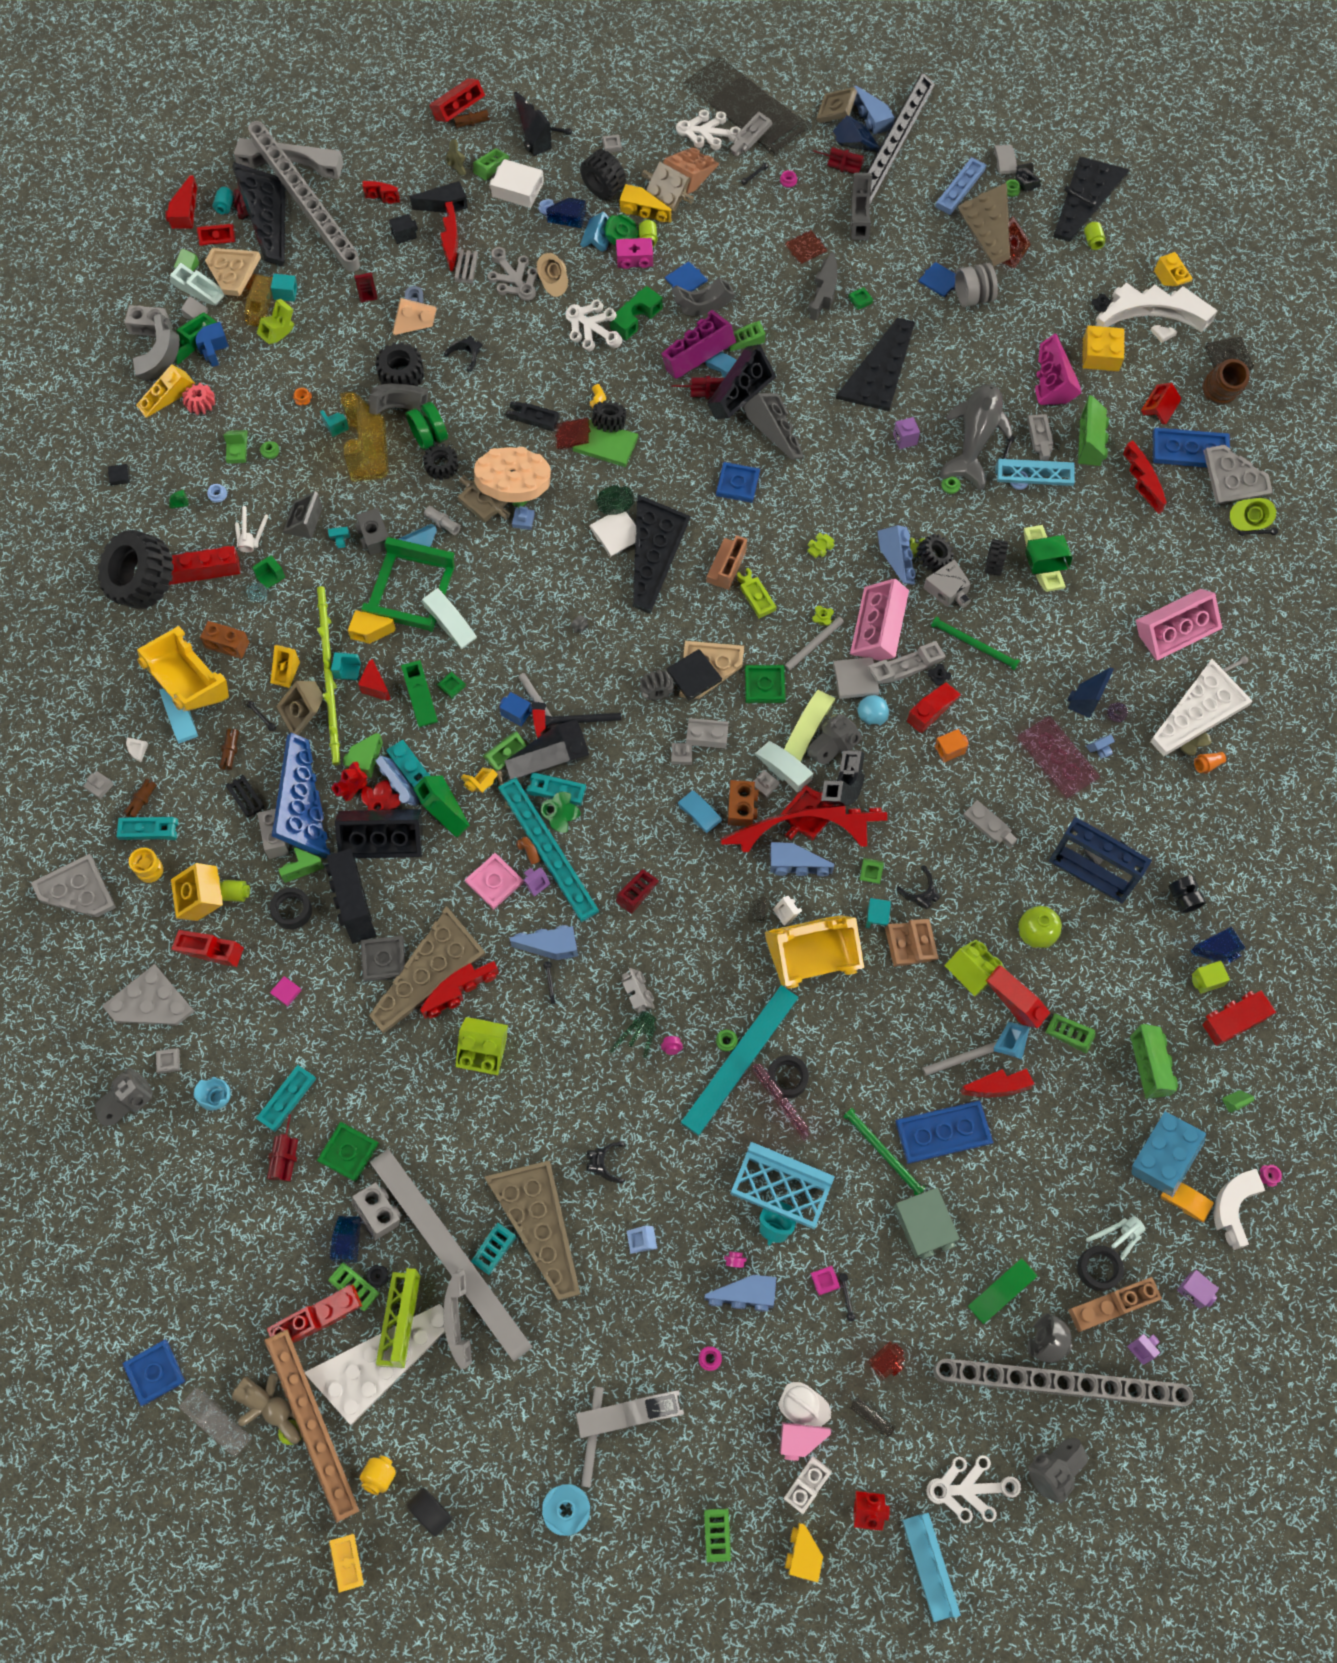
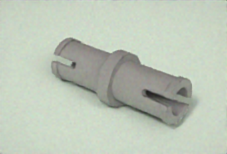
[424,506,461,535]

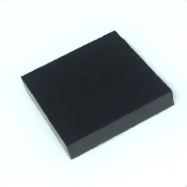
[666,649,722,701]

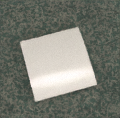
[589,508,636,557]

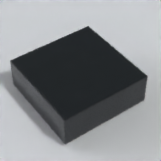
[108,464,130,486]

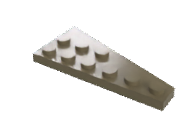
[957,183,1010,267]
[369,906,486,1034]
[484,1160,581,1301]

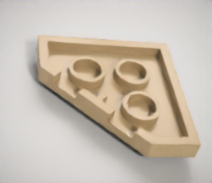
[205,248,261,296]
[680,641,744,699]

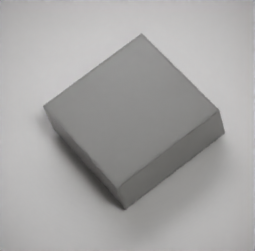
[602,135,622,153]
[156,1048,180,1074]

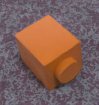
[935,729,968,762]

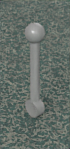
[1222,656,1248,672]

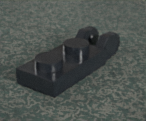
[505,401,560,432]

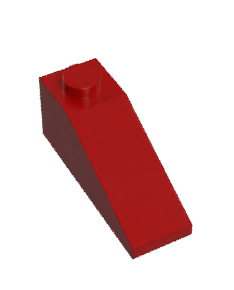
[165,175,198,229]
[907,682,961,734]
[985,965,1050,1029]

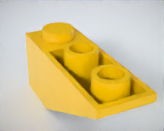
[620,184,671,223]
[136,364,195,418]

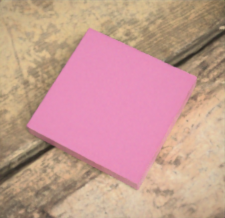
[465,853,524,910]

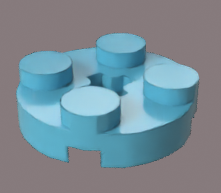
[542,1485,590,1536]

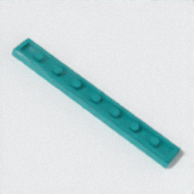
[498,777,599,922]
[681,985,799,1136]

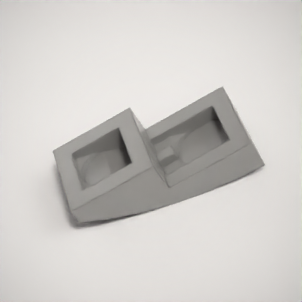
[994,145,1017,174]

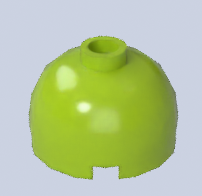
[1018,905,1062,948]

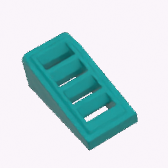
[471,1222,517,1275]

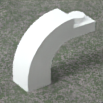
[1214,1169,1265,1250]

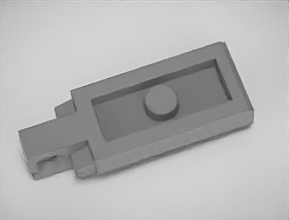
[730,112,772,156]
[1027,414,1053,461]
[963,800,1017,848]

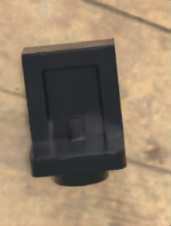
[1015,163,1041,191]

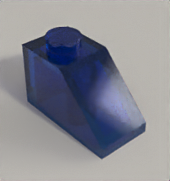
[546,198,586,228]
[1190,927,1246,963]
[330,1216,361,1263]

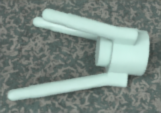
[1086,1216,1145,1261]

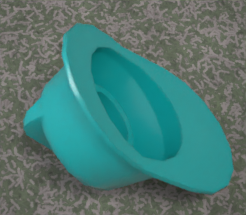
[759,1201,797,1246]

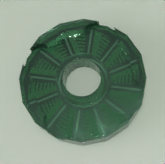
[596,485,634,515]

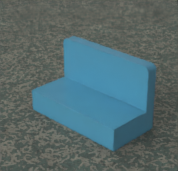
[580,212,610,252]

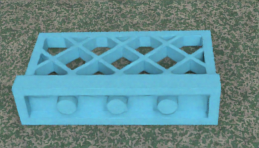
[730,1142,835,1229]

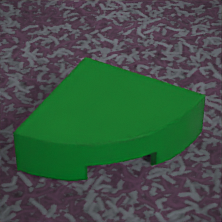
[169,490,189,508]

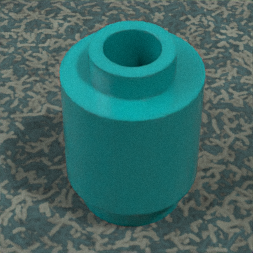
[212,187,234,214]

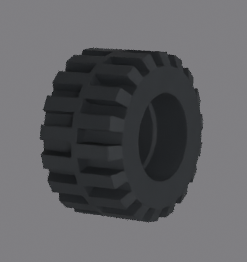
[580,149,627,201]
[375,342,424,386]

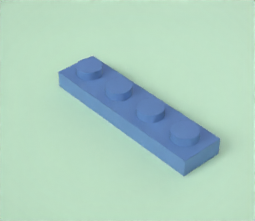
[935,157,986,215]

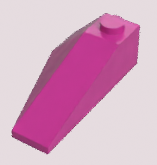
[1035,334,1082,405]

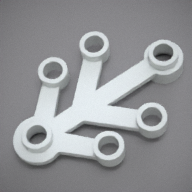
[676,110,741,150]
[566,299,622,351]
[926,1455,1021,1523]

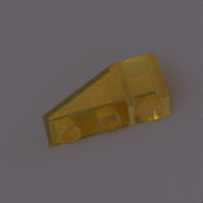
[244,275,273,327]

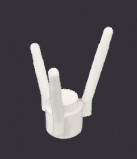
[235,506,268,552]

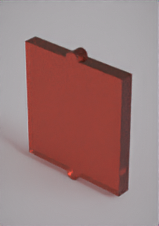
[785,230,827,264]
[555,417,591,450]

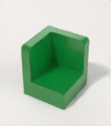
[252,555,286,589]

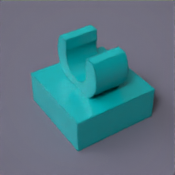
[328,527,350,548]

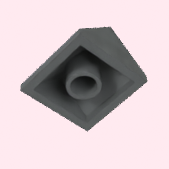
[283,491,323,539]

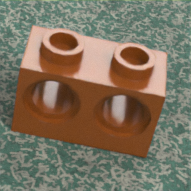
[200,621,250,659]
[728,780,759,826]

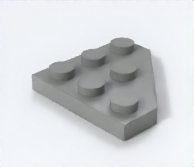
[1204,445,1273,505]
[31,854,116,917]
[102,964,195,1026]

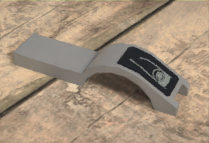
[576,1390,684,1438]

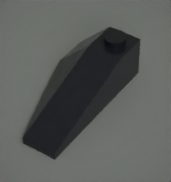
[514,91,552,157]
[505,719,589,780]

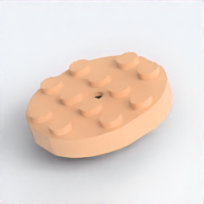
[474,447,551,502]

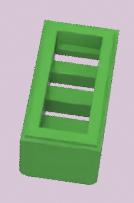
[473,148,509,181]
[729,321,765,351]
[1046,1013,1095,1054]
[328,1262,380,1312]
[704,1509,731,1562]

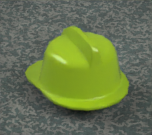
[1230,498,1276,531]

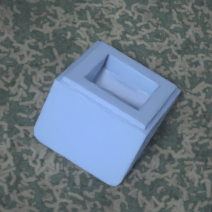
[627,1226,657,1254]

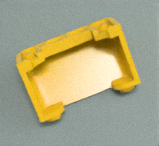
[137,626,229,712]
[765,915,864,989]

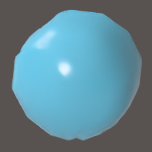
[857,695,889,725]
[194,1077,231,1111]

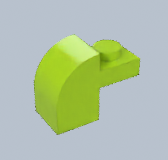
[257,299,294,344]

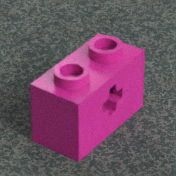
[616,238,653,269]

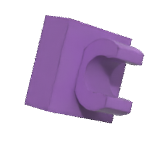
[524,868,550,896]
[1127,1334,1160,1365]

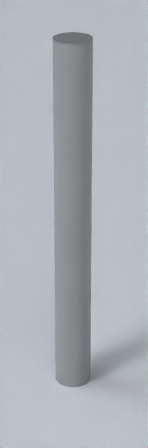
[784,617,844,671]
[518,673,557,729]
[922,1041,997,1076]
[581,1387,604,1488]

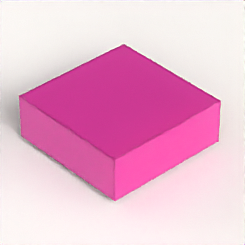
[270,976,302,1007]
[810,1266,840,1296]

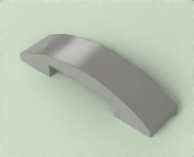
[868,641,946,684]
[443,1269,472,1369]

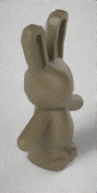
[232,1374,300,1444]

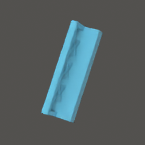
[995,459,1074,486]
[902,1513,961,1622]

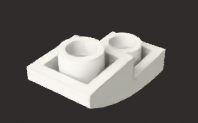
[784,1456,832,1514]

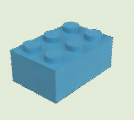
[1132,1111,1206,1197]

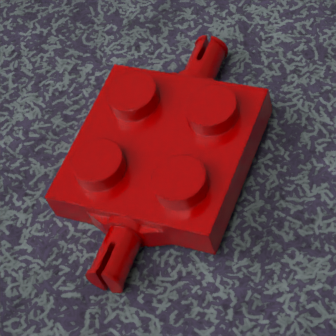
[781,785,833,841]

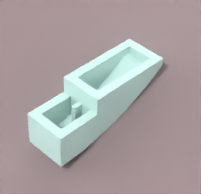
[170,263,225,306]
[422,588,477,649]
[755,741,813,793]

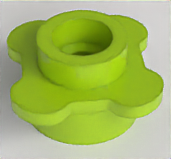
[812,606,834,626]

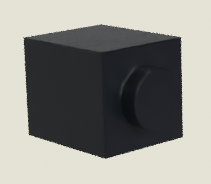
[389,214,418,244]

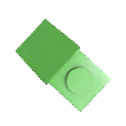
[223,430,247,464]
[278,847,324,883]

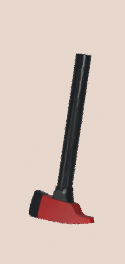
[531,702,621,738]

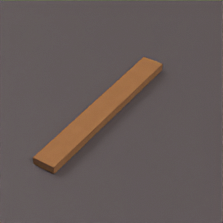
[264,1330,359,1523]

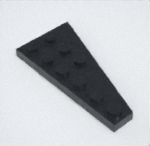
[1053,156,1130,242]
[232,162,286,266]
[836,317,915,411]
[633,494,691,614]

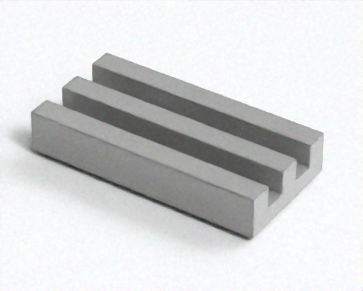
[455,250,478,284]

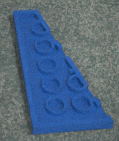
[272,732,330,858]

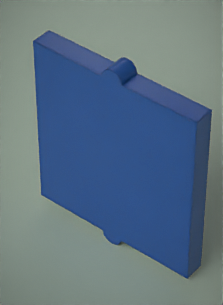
[665,261,708,292]
[918,262,956,297]

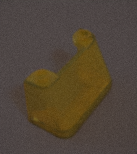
[340,392,389,482]

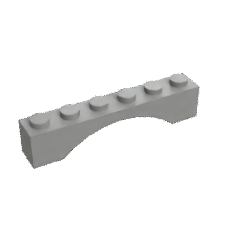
[234,138,343,179]

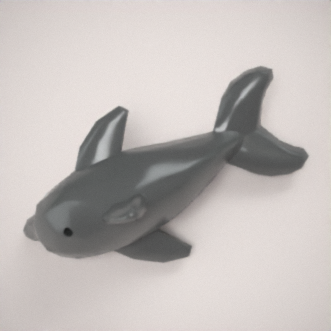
[940,384,1012,490]

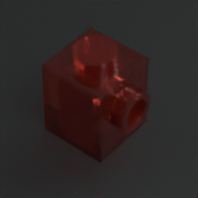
[867,1341,906,1380]

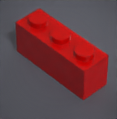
[429,78,485,122]
[1202,990,1276,1047]

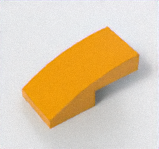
[1161,1182,1214,1223]

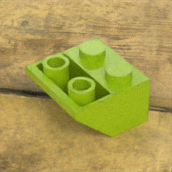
[944,940,1004,996]
[455,1017,508,1075]

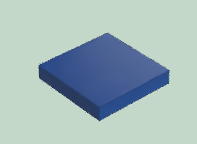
[716,462,760,503]
[122,1339,186,1406]

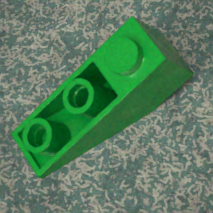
[401,660,438,727]
[413,776,470,838]

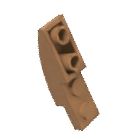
[1068,1277,1162,1333]

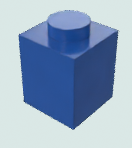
[499,692,532,727]

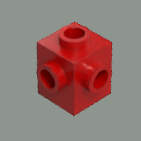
[853,1491,890,1531]

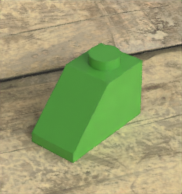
[343,733,383,778]

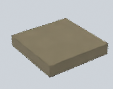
[816,87,857,123]

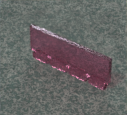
[752,1063,810,1141]

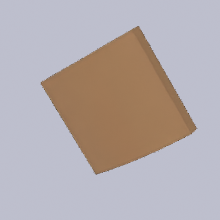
[885,919,939,967]

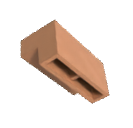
[706,535,747,590]

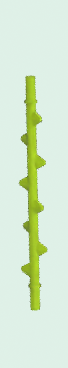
[317,586,341,766]

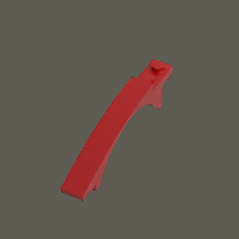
[720,805,887,852]

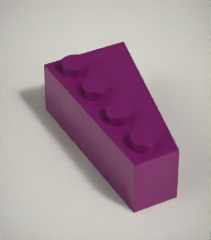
[661,310,736,379]

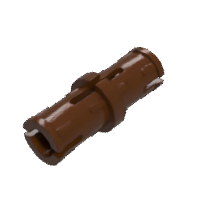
[454,109,490,128]
[219,728,240,770]
[123,779,157,817]

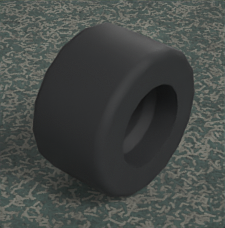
[406,1488,452,1537]

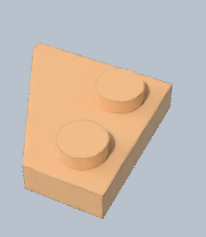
[393,298,437,335]

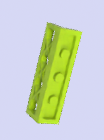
[376,1268,421,1368]

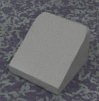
[181,297,209,320]

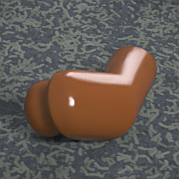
[517,837,541,865]

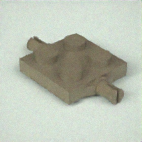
[641,162,694,212]
[457,475,510,523]

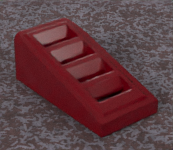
[354,272,378,303]
[616,869,659,914]

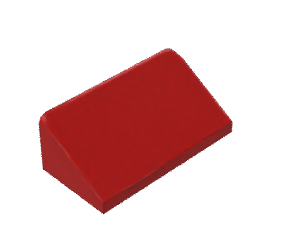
[197,224,235,246]

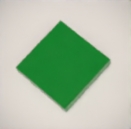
[744,665,786,703]
[317,1122,379,1183]

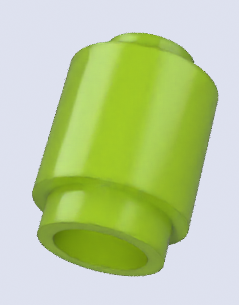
[639,220,658,247]
[1084,222,1106,250]
[219,880,250,902]

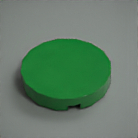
[604,214,639,246]

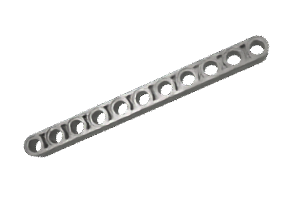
[248,121,360,272]
[370,1149,533,1362]
[933,1359,1193,1408]

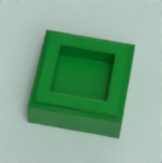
[848,287,873,310]
[437,671,466,699]

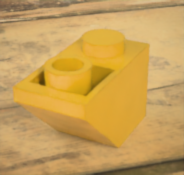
[1154,252,1193,286]
[348,610,396,644]
[785,1523,823,1582]

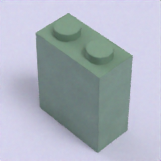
[894,1188,960,1260]

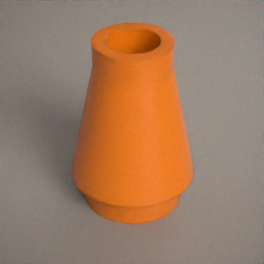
[1194,752,1226,774]

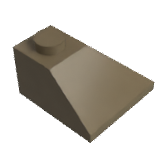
[276,681,323,735]

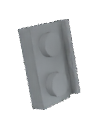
[686,718,729,748]

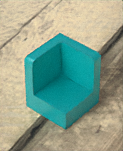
[271,274,298,301]
[320,410,349,437]
[331,652,361,680]
[865,898,891,929]

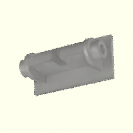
[621,968,655,1014]

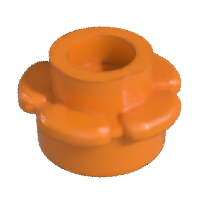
[293,388,312,406]

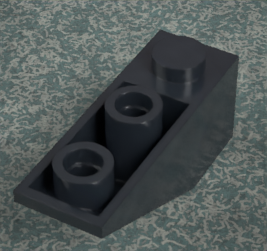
[409,181,468,213]

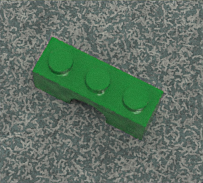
[610,286,663,341]

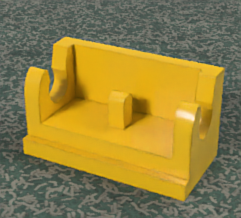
[329,1534,364,1593]

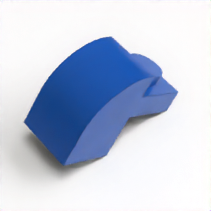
[196,322,229,367]

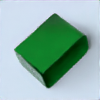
[1025,535,1073,574]

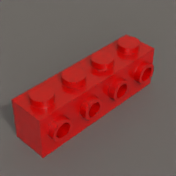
[169,546,241,585]

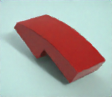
[363,181,400,204]

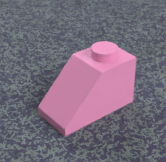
[780,1422,831,1461]

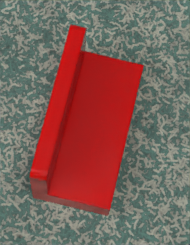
[1141,382,1181,424]

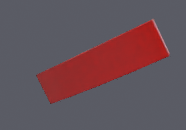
[440,201,458,272]
[1123,441,1167,514]

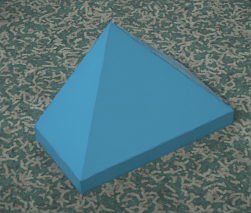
[398,524,437,547]
[994,1022,1029,1060]

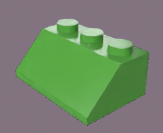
[1078,395,1109,466]
[1130,1024,1178,1099]

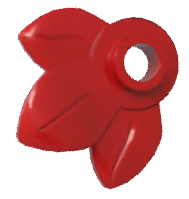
[361,780,401,810]

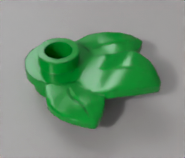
[541,792,581,833]

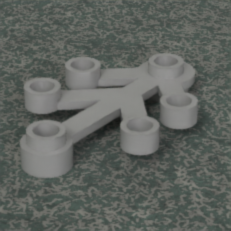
[487,247,538,301]

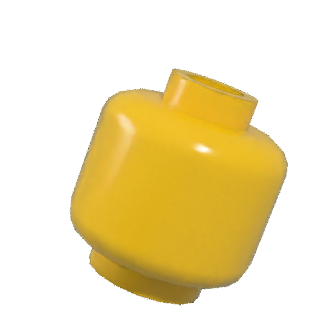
[360,1455,396,1495]

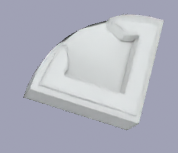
[1150,325,1177,343]
[126,738,148,762]

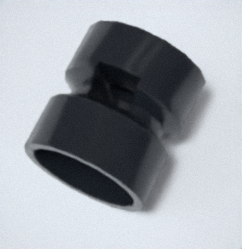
[1168,875,1207,914]

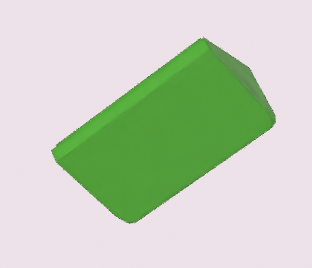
[482,732,527,771]

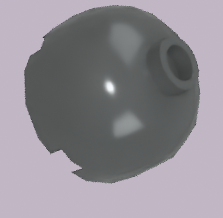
[1027,1313,1072,1363]

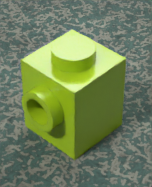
[1192,961,1230,994]

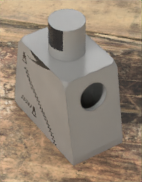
[924,559,971,608]

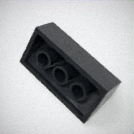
[335,809,423,858]

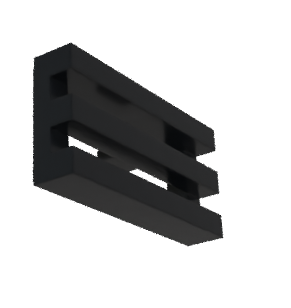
[226,775,265,818]

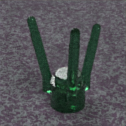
[609,1011,657,1058]

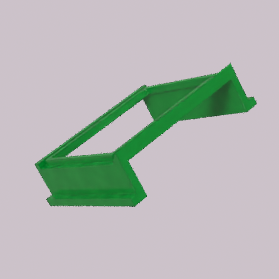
[361,537,455,632]

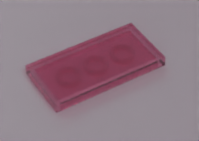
[1017,716,1100,799]

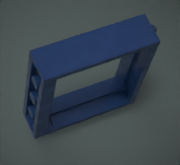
[1049,817,1152,904]

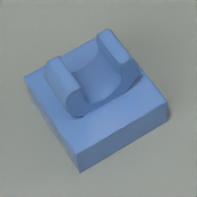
[512,506,535,530]
[1086,735,1115,759]

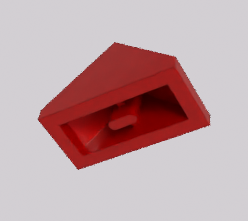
[358,659,391,701]

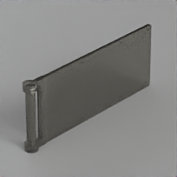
[684,57,812,156]

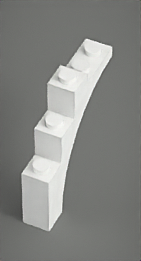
[1095,283,1217,332]

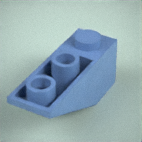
[853,86,894,135]
[878,525,915,585]
[770,842,834,877]
[510,925,578,960]
[704,1275,776,1312]

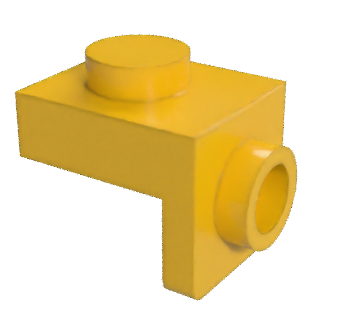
[461,767,498,793]

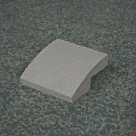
[833,657,879,699]

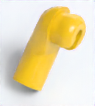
[590,384,606,408]

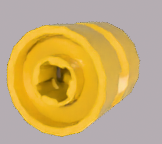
[129,848,164,883]

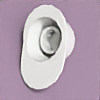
[778,1382,831,1427]

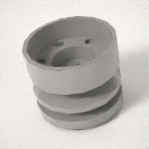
[955,262,998,307]

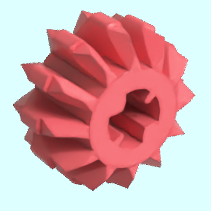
[183,382,215,416]

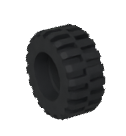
[98,530,174,609]

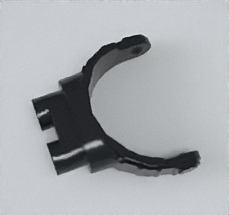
[444,336,483,372]
[896,865,941,910]
[586,1141,625,1184]

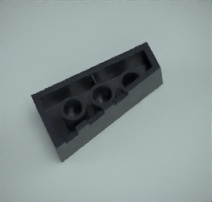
[707,344,777,420]
[325,848,377,944]

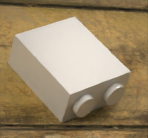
[489,159,544,208]

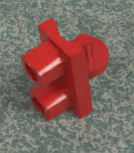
[331,762,368,801]

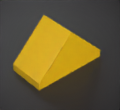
[270,645,300,688]

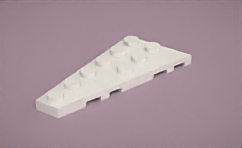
[1150,659,1252,756]
[304,1304,445,1425]

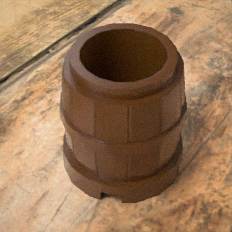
[1202,359,1250,405]

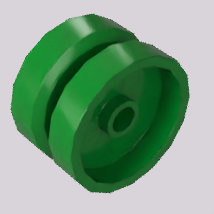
[406,401,448,451]

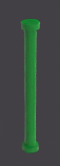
[931,616,1020,671]
[843,1108,926,1196]

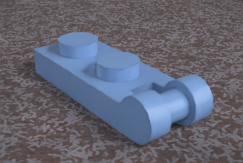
[376,756,420,806]

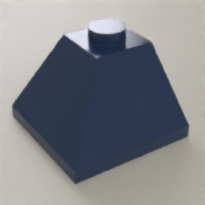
[833,115,880,152]
[1067,667,1114,718]

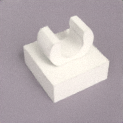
[773,896,802,926]

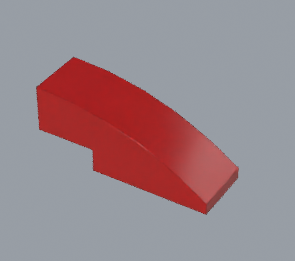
[171,930,244,967]
[960,1068,1034,1098]

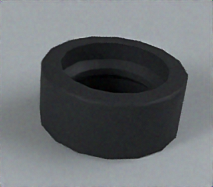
[269,887,312,930]
[767,1055,809,1099]
[1077,1245,1124,1291]

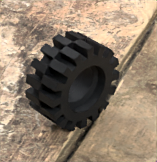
[592,401,627,432]
[423,444,459,480]
[917,534,954,572]
[985,539,1008,576]

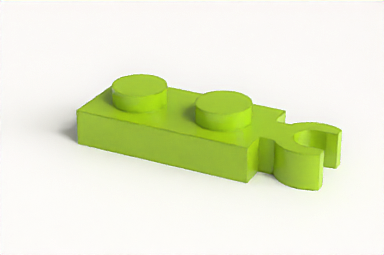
[737,568,776,618]

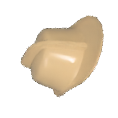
[537,253,568,297]

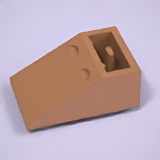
[663,148,719,194]

